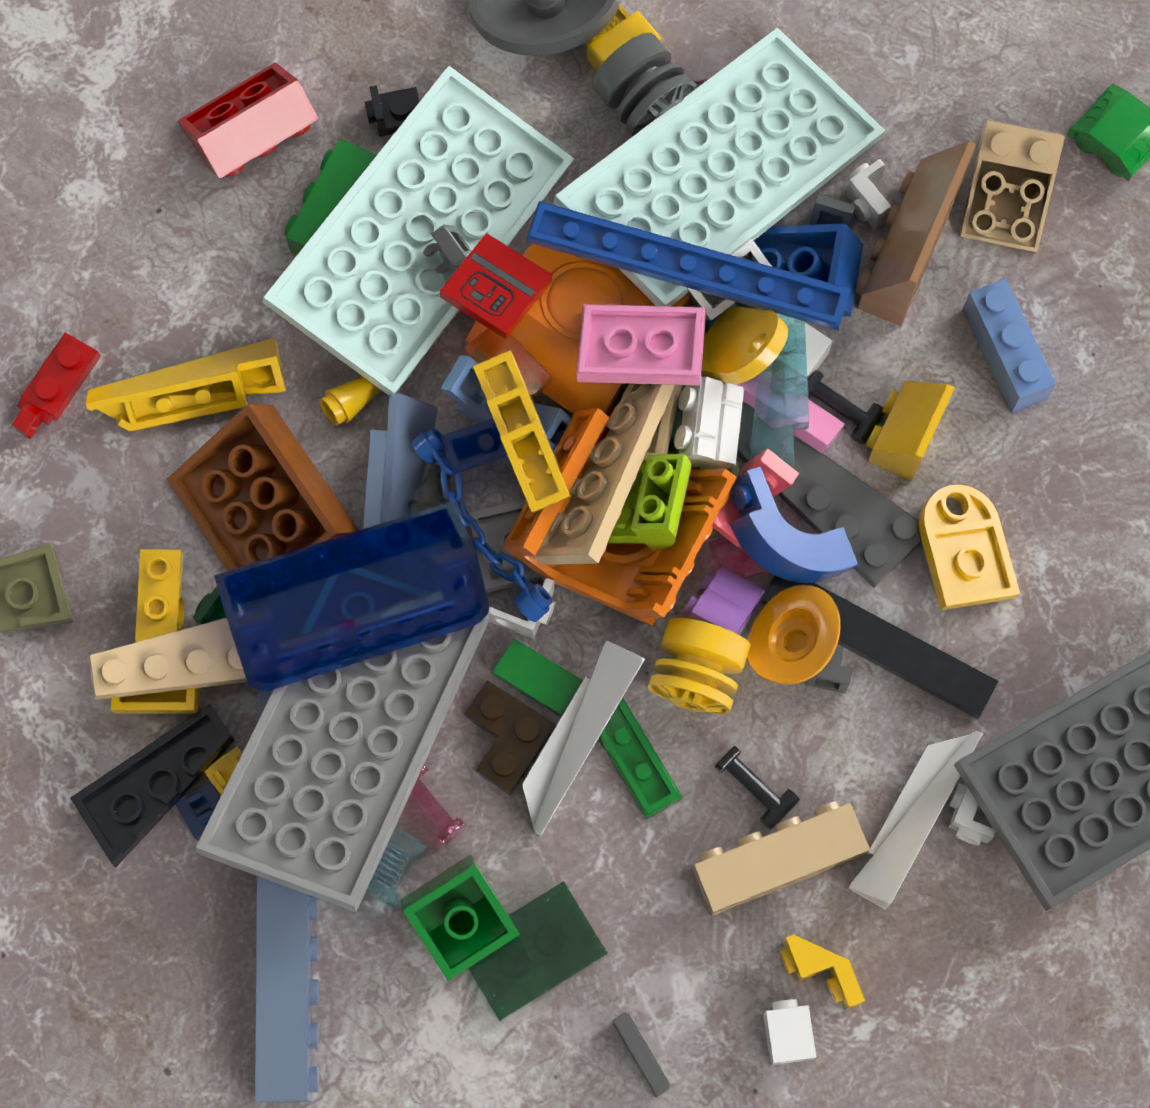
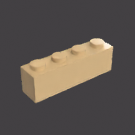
[693,801,870,917]

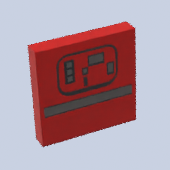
[440,233,553,339]

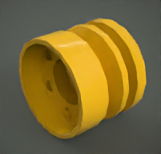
[648,618,751,715]

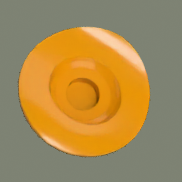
[747,585,841,685]

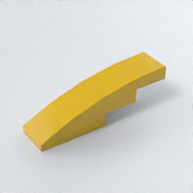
[473,350,571,513]

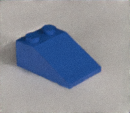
[734,224,863,317]

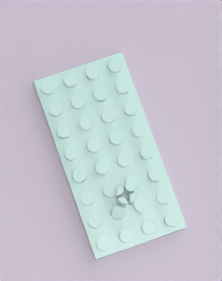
[553,28,886,306]
[262,66,574,396]

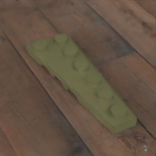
[0,544,74,633]

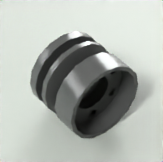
[592,33,697,136]

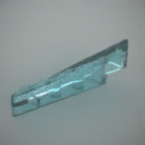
[749,313,809,470]

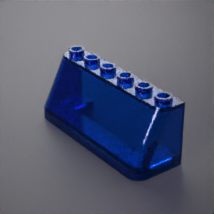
[214,501,489,691]

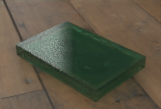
[468,881,608,1021]

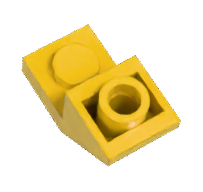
[779,934,865,1010]

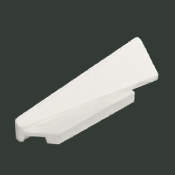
[848,731,983,910]

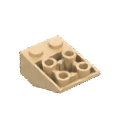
[960,119,1065,252]

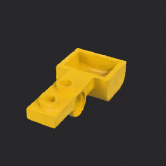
[111,549,201,714]

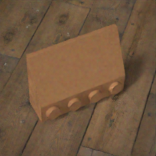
[855,141,976,326]

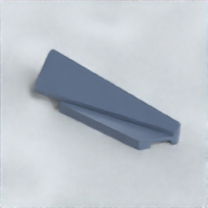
[362,393,438,582]

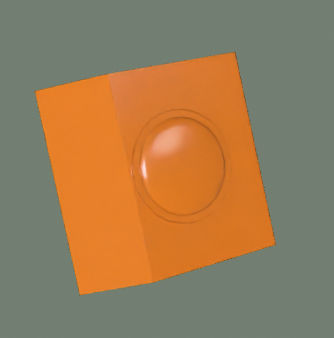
[465,244,694,420]
[502,408,737,626]

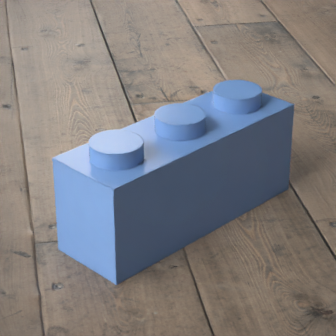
[963,278,1056,413]

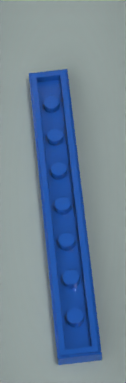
[527,201,850,331]

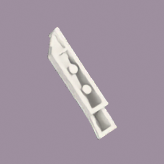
[522,641,645,836]

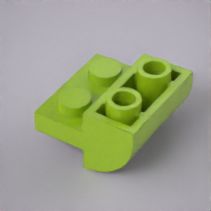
[608,454,691,550]

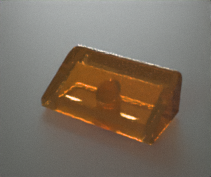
[465,329,552,399]

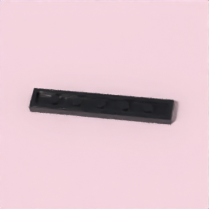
[760,575,999,719]

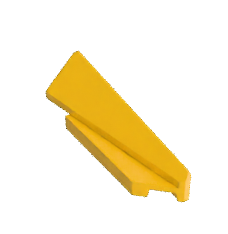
[86,338,286,431]

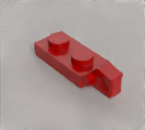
[12,332,101,439]

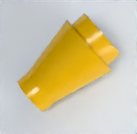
[319,376,381,426]

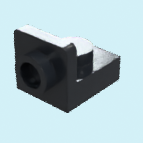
[364,85,419,137]

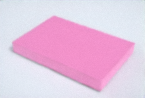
[576,304,706,385]

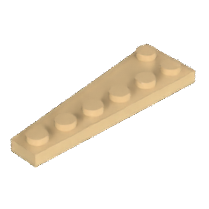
[532,383,675,564]
[89,592,322,700]

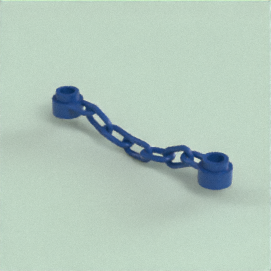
[412,428,552,622]

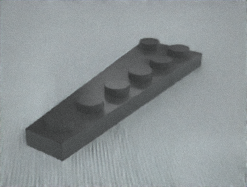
[737,401,922,588]

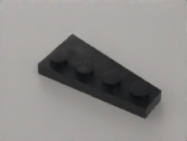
[70,704,235,867]

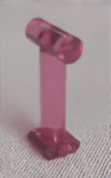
[411,765,466,845]

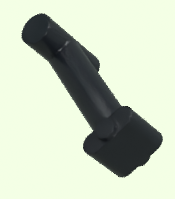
[800,370,885,444]
[714,746,800,830]

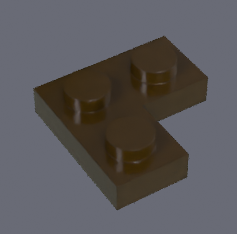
[465,680,556,795]

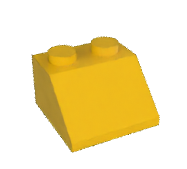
[866,381,955,482]

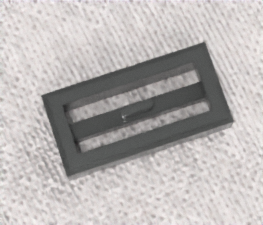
[612,1012,671,1097]

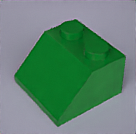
[400,855,520,981]

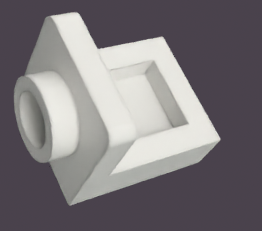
[846,159,891,230]
[948,783,995,846]

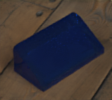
[441,418,508,475]

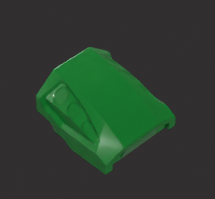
[1067,83,1150,181]

